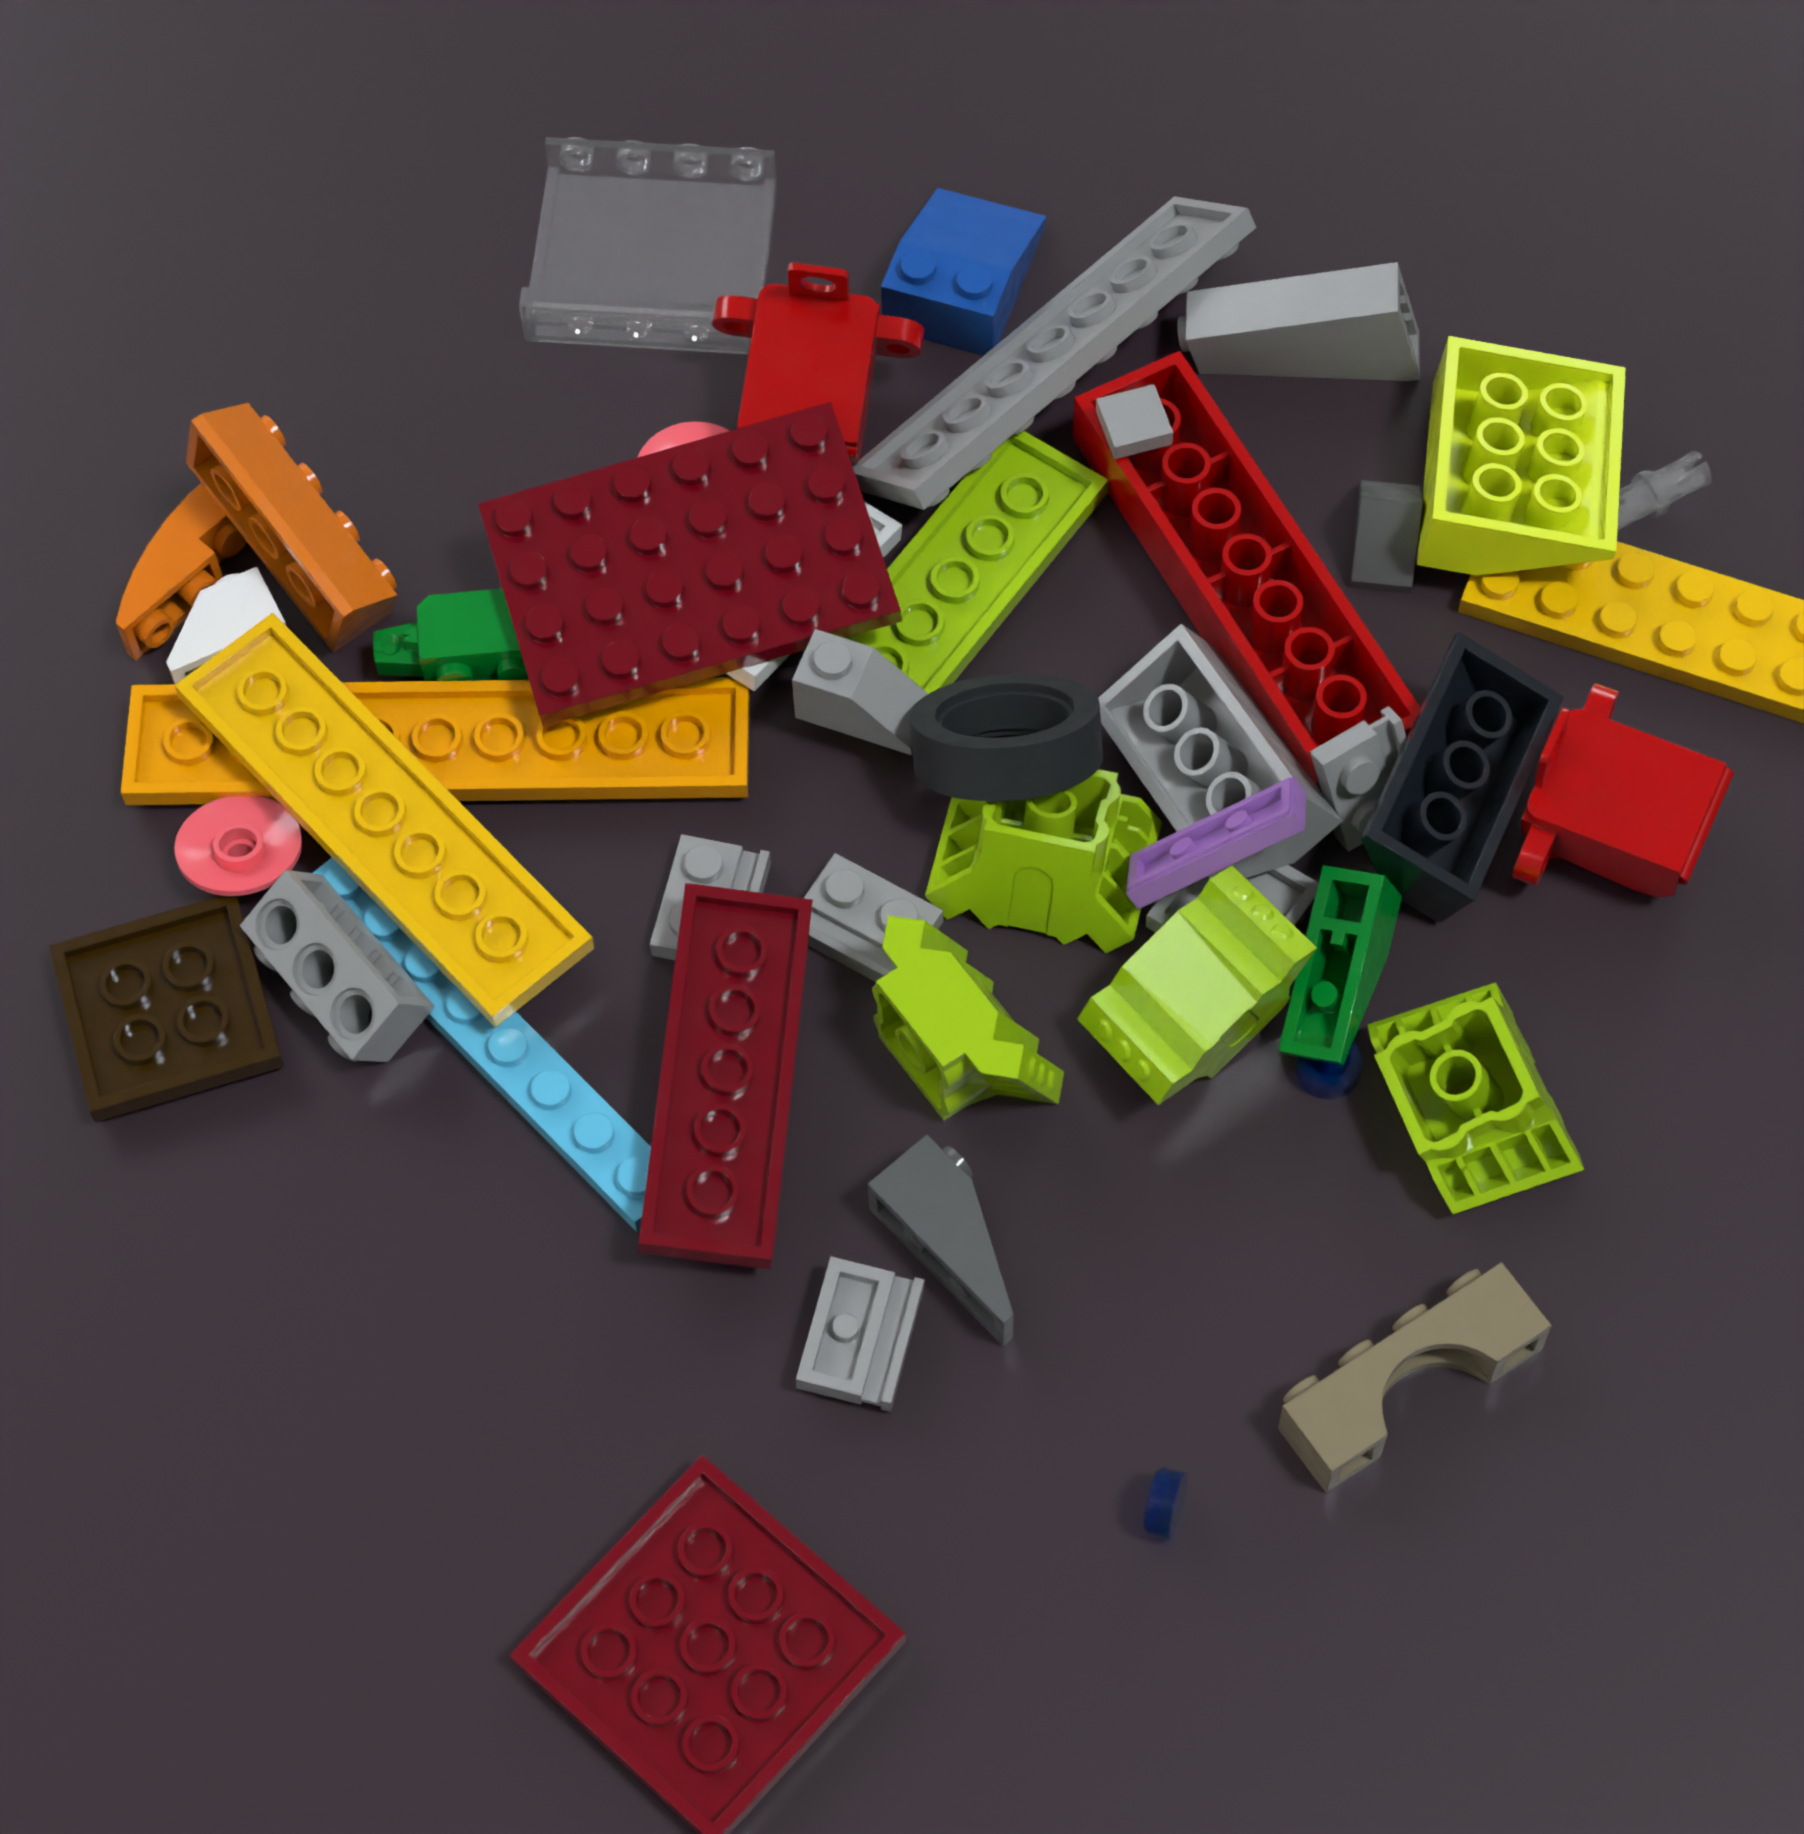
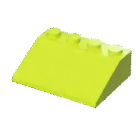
[1417,336,1626,576]

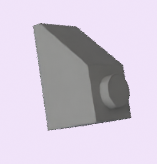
[792,629,928,755]

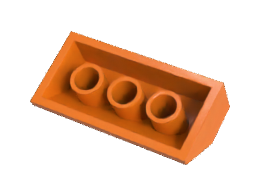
[186,403,397,653]

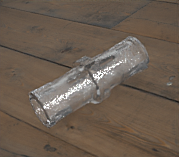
[1617,451,1712,531]

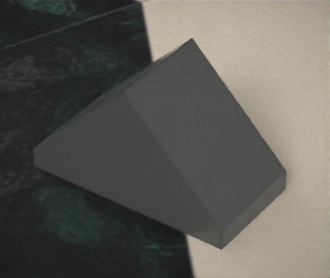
[1350,480,1423,594]

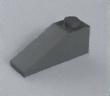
[868,1134,1014,1346]

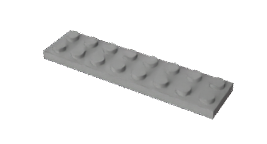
[853,196,1257,510]

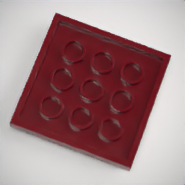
[509,1454,906,1834]

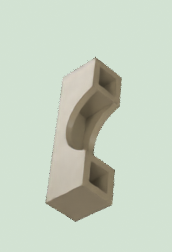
[1278,1262,1552,1493]

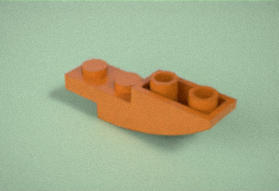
[115,483,247,661]

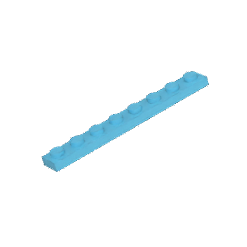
[313,858,651,1232]

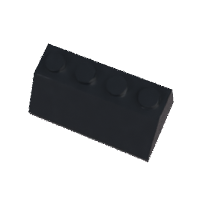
[1361,632,1564,923]

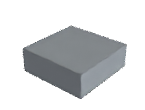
[1095,384,1173,460]

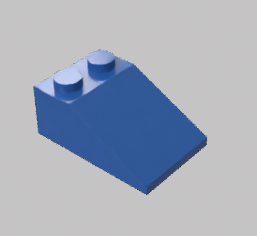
[881,188,1047,356]

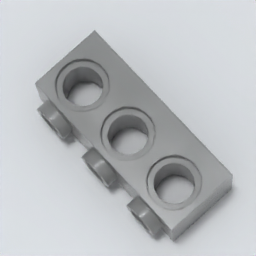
[240,870,435,1062]

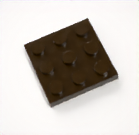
[49,896,285,1122]

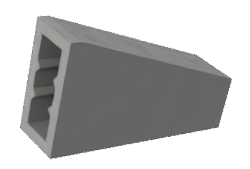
[1178,262,1420,381]

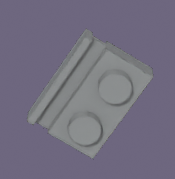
[1310,706,1407,852]
[650,834,771,960]
[804,853,943,982]
[796,1257,925,1412]

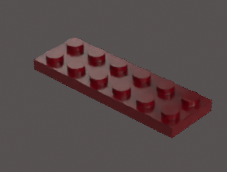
[637,883,813,1269]

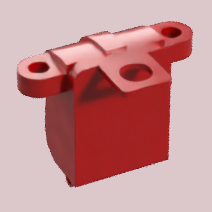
[712,263,924,463]
[1512,683,1734,898]

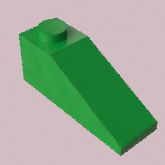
[1278,865,1402,1065]

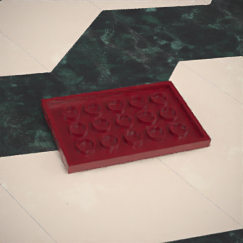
[478,402,902,726]

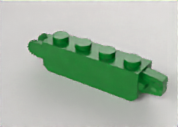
[373,588,529,681]

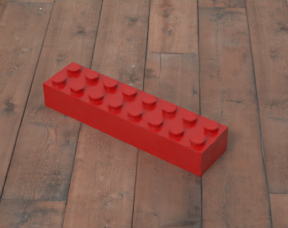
[1072,351,1421,793]

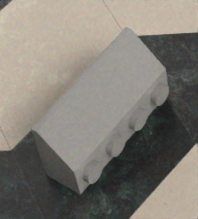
[1098,624,1342,879]

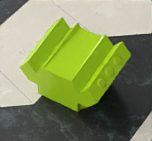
[925,769,1162,954]
[1077,865,1317,1105]
[872,915,1065,1121]
[1367,982,1584,1214]

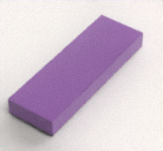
[1126,776,1306,909]

